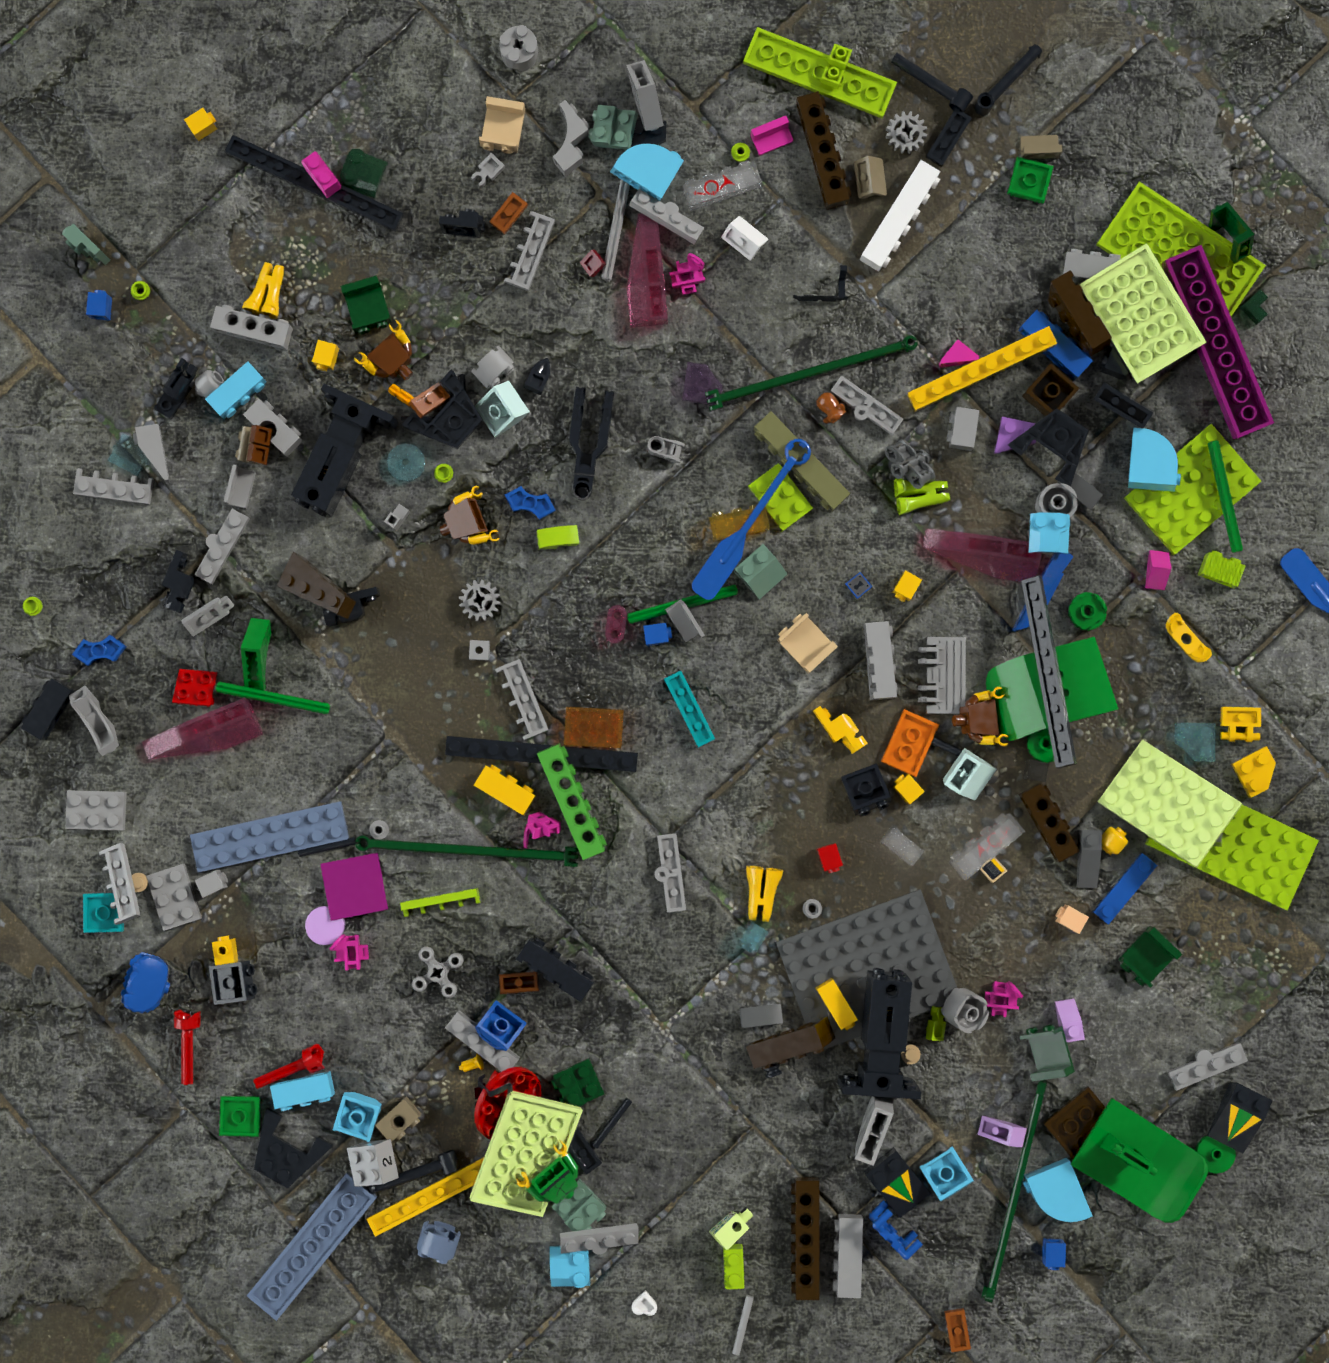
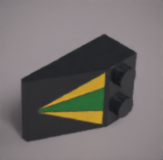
[1207,1083,1273,1154]
[864,1147,931,1218]

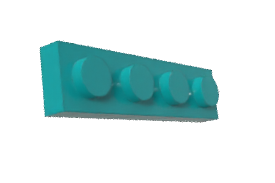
[664,671,715,748]

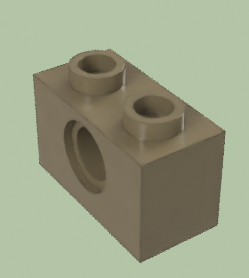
[375,1096,422,1142]

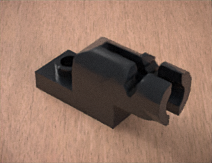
[154,358,198,420]
[162,550,194,613]
[323,587,380,627]

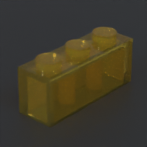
[709,504,770,542]

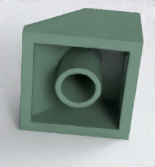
[734,544,788,600]

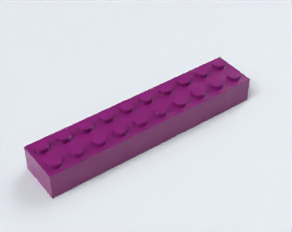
[1161,245,1274,440]

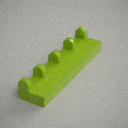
[400,888,481,917]

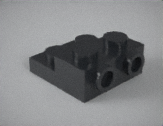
[439,209,485,238]
[841,763,891,816]
[209,960,257,1005]

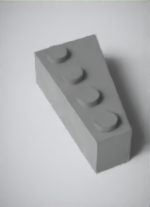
[864,621,898,701]

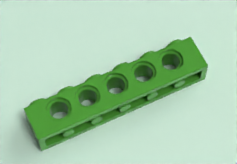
[537,743,607,860]

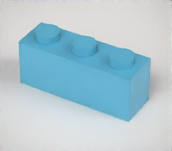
[205,362,266,419]
[270,1071,335,1111]

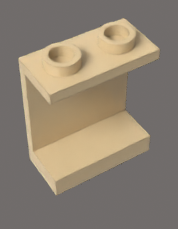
[479,96,525,154]
[777,613,838,674]

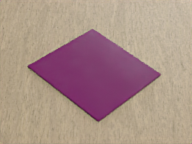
[320,853,388,921]

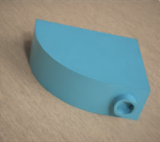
[610,144,684,201]
[1128,428,1181,492]
[1023,1158,1092,1222]

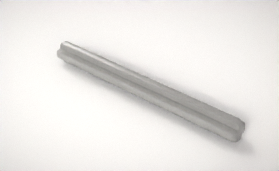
[601,180,630,281]

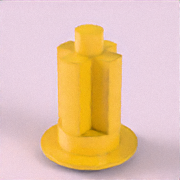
[459,1053,484,1072]

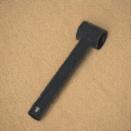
[974,44,1042,116]
[891,53,973,112]
[369,1149,460,1195]

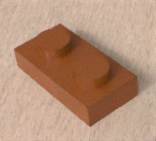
[489,192,528,235]
[409,382,450,418]
[944,1308,971,1352]

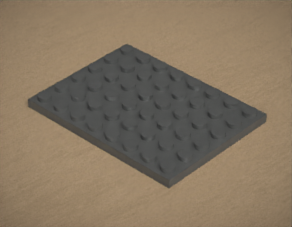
[776,889,957,1049]

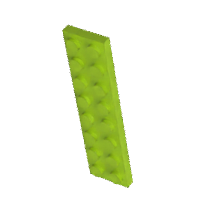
[743,27,897,119]

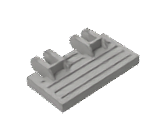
[918,637,966,714]

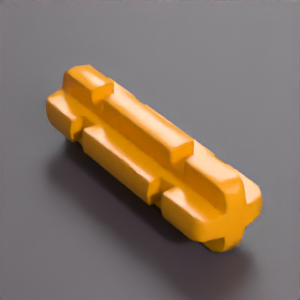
[388,384,414,408]

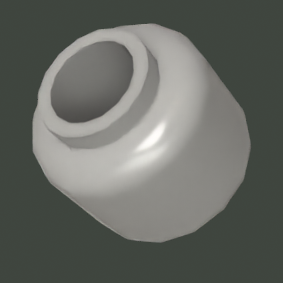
[195,370,224,398]

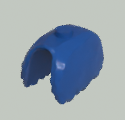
[121,952,170,1013]

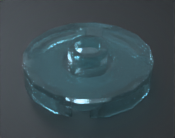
[387,443,425,481]

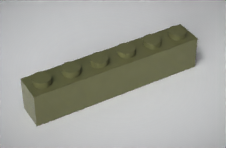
[754,411,850,512]

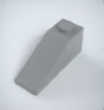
[133,424,170,484]

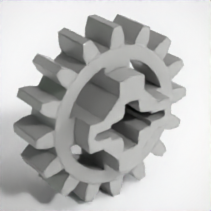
[886,111,927,154]
[459,580,501,622]

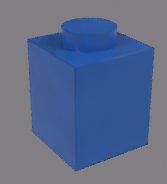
[86,290,112,320]
[643,623,672,646]
[1042,1239,1066,1270]

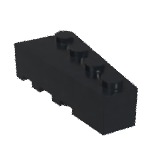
[516,937,595,1002]

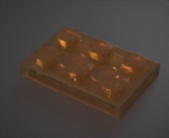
[564,707,624,748]

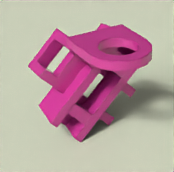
[670,253,705,295]
[523,812,561,849]
[329,934,369,971]
[985,981,1023,1017]

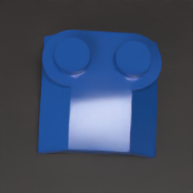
[475,1000,527,1051]

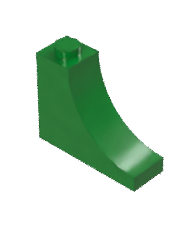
[241,618,271,691]

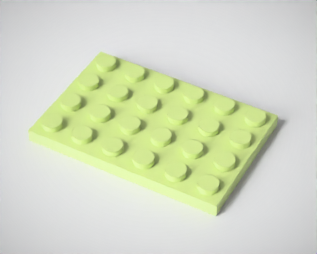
[1080,243,1206,384]
[1098,740,1242,868]
[469,1091,583,1217]

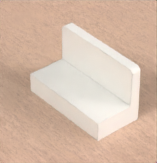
[721,216,768,261]

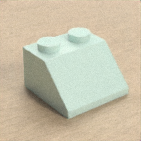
[474,381,530,438]

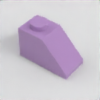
[1055,998,1085,1042]
[978,1116,1027,1147]

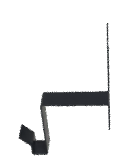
[793,265,848,302]
[474,1074,513,1107]

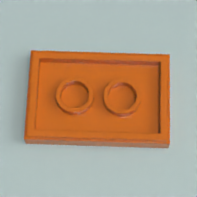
[880,709,939,777]

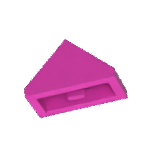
[939,340,979,368]
[1145,550,1171,590]

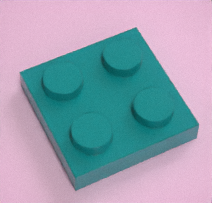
[83,893,124,933]

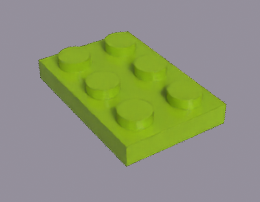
[748,463,813,532]

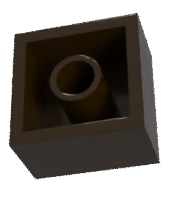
[1022,364,1080,417]

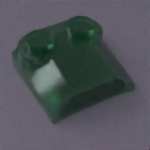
[339,149,388,198]

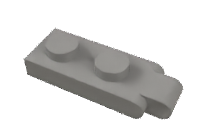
[181,596,234,636]

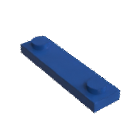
[1092,853,1158,925]

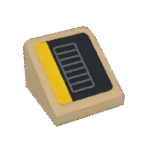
[979,856,1007,883]

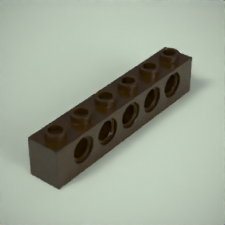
[796,91,851,210]
[791,1177,819,1300]

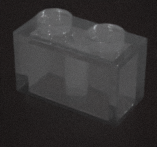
[880,827,924,866]

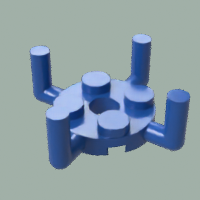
[869,1200,923,1260]

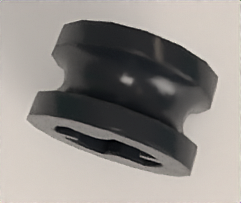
[763,1063,782,1078]

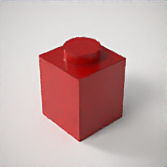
[816,843,843,874]

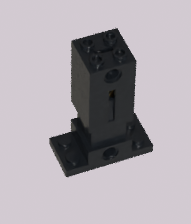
[291,383,398,517]
[837,968,921,1099]

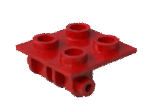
[172,669,218,707]

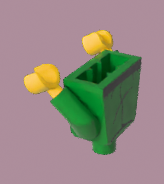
[516,1140,578,1204]

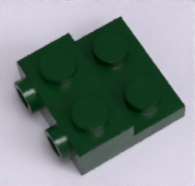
[551,1058,605,1107]

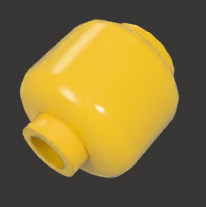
[1102,826,1128,855]

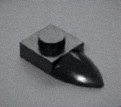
[524,358,550,395]

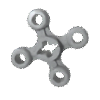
[412,946,464,998]

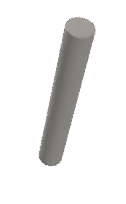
[732,1295,754,1355]

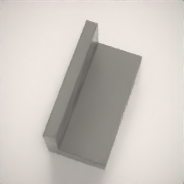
[224,465,256,509]
[665,600,705,642]

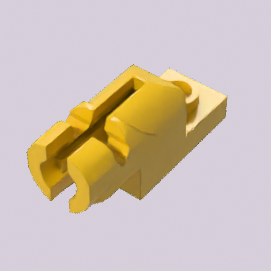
[813,706,868,754]

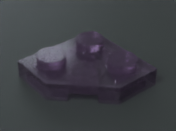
[682,362,722,405]

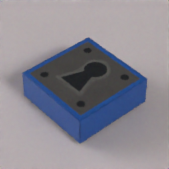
[845,572,872,599]

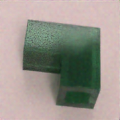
[1240,289,1268,325]

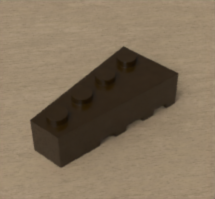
[1048,270,1112,357]
[277,552,356,619]
[746,1016,835,1070]

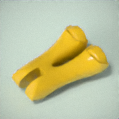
[242,262,284,319]
[746,866,783,922]

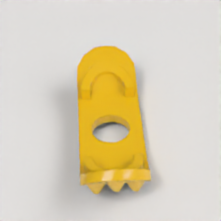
[1166,613,1212,663]

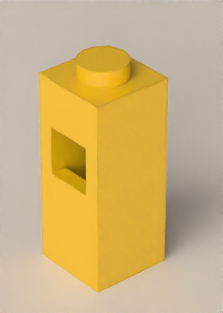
[816,978,858,1030]

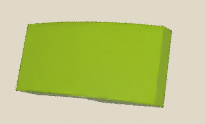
[820,44,852,89]
[536,525,579,549]

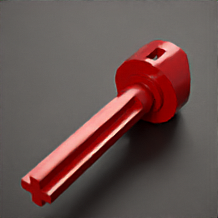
[174,1010,201,1085]
[253,1044,325,1089]

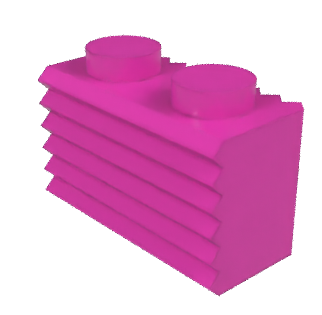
[301,152,341,198]

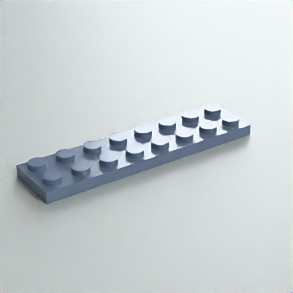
[190,801,349,872]
[247,1172,377,1321]

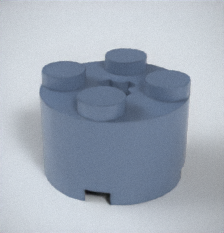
[416,1221,461,1264]

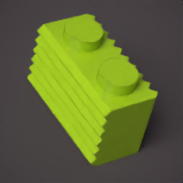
[1198,551,1245,589]
[723,1244,744,1289]

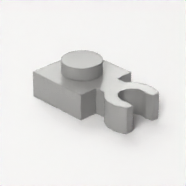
[471,153,505,188]

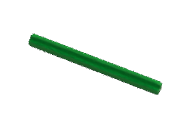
[1207,440,1243,553]
[627,584,738,624]
[216,682,330,714]

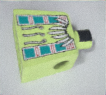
[709,1207,753,1250]

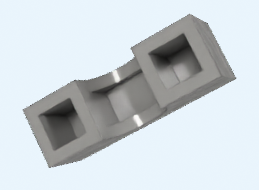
[243,398,303,457]

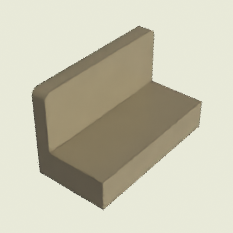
[1020,135,1062,159]
[854,156,887,199]

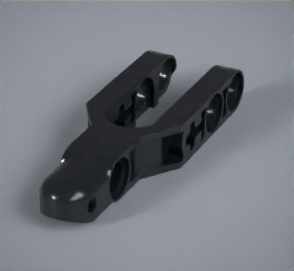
[569,387,614,501]

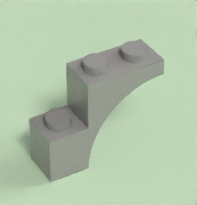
[553,100,589,177]
[69,686,119,756]

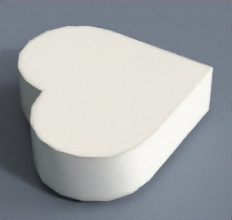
[632,1290,657,1316]

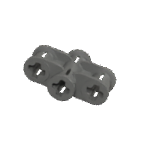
[885,439,935,489]

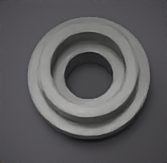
[369,820,389,839]
[803,899,822,919]

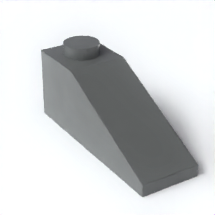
[1077,830,1102,888]

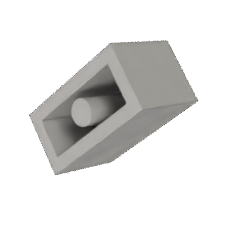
[946,407,979,451]

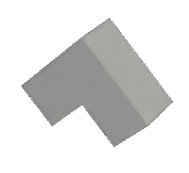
[384,504,410,531]

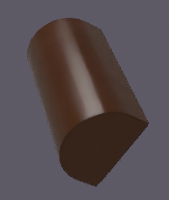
[499,972,539,994]

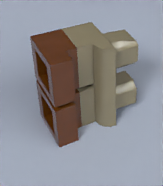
[235,425,272,465]

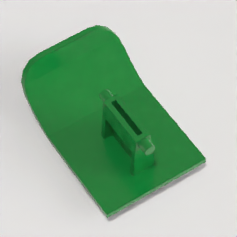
[986,637,1118,741]
[1070,1098,1208,1223]

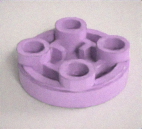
[305,906,345,945]

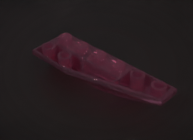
[627,213,668,328]
[923,529,1042,582]
[142,698,263,760]

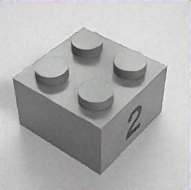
[347,1139,399,1187]

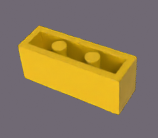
[474,765,536,815]

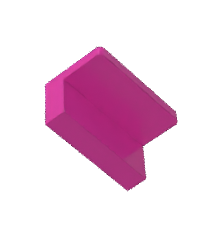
[750,116,793,156]

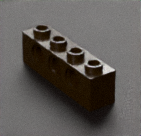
[1018,783,1079,862]

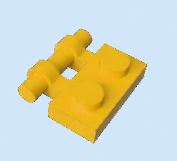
[1220,707,1261,742]

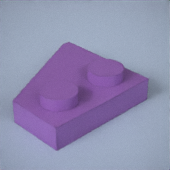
[994,417,1036,454]

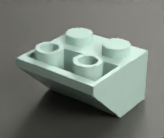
[943,748,997,800]

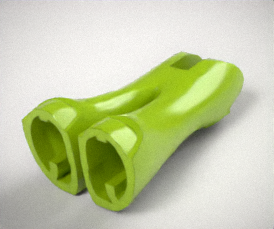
[894,479,950,515]

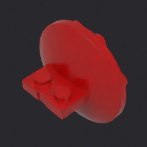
[474,1067,541,1140]

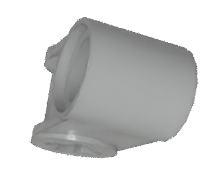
[647,436,685,463]

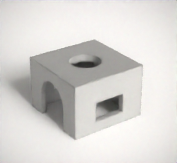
[469,640,490,661]

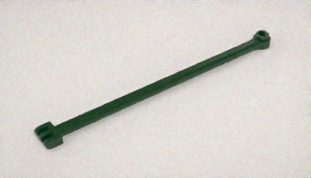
[705,335,918,411]
[355,836,579,867]
[981,1080,1047,1303]

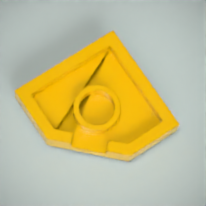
[1231,746,1276,798]

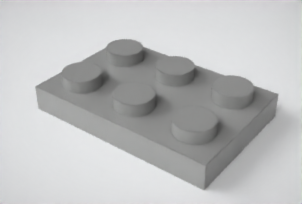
[65,790,127,830]
[146,864,202,931]

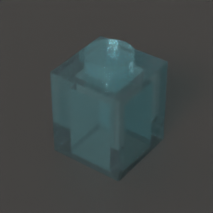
[740,921,768,953]

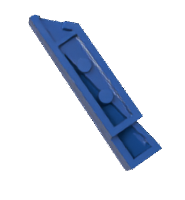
[1012,552,1073,631]

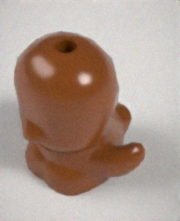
[817,392,846,424]

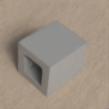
[195,870,228,898]

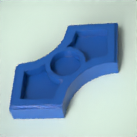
[505,486,556,520]
[72,635,127,666]

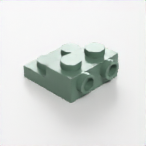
[589,105,638,150]
[62,224,110,265]
[551,1178,606,1231]

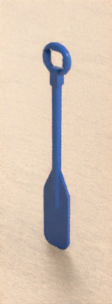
[692,439,811,600]
[1280,548,1329,613]

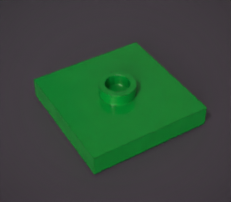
[1007,157,1054,204]
[219,1096,261,1137]

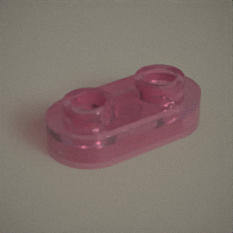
[605,605,627,644]

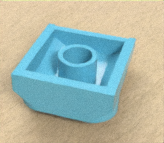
[1029,512,1070,554]
[333,1092,382,1142]
[920,1147,974,1202]
[550,1246,590,1288]

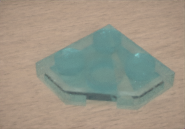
[1175,723,1215,762]

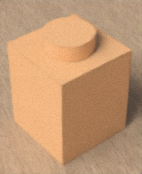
[1056,905,1089,934]

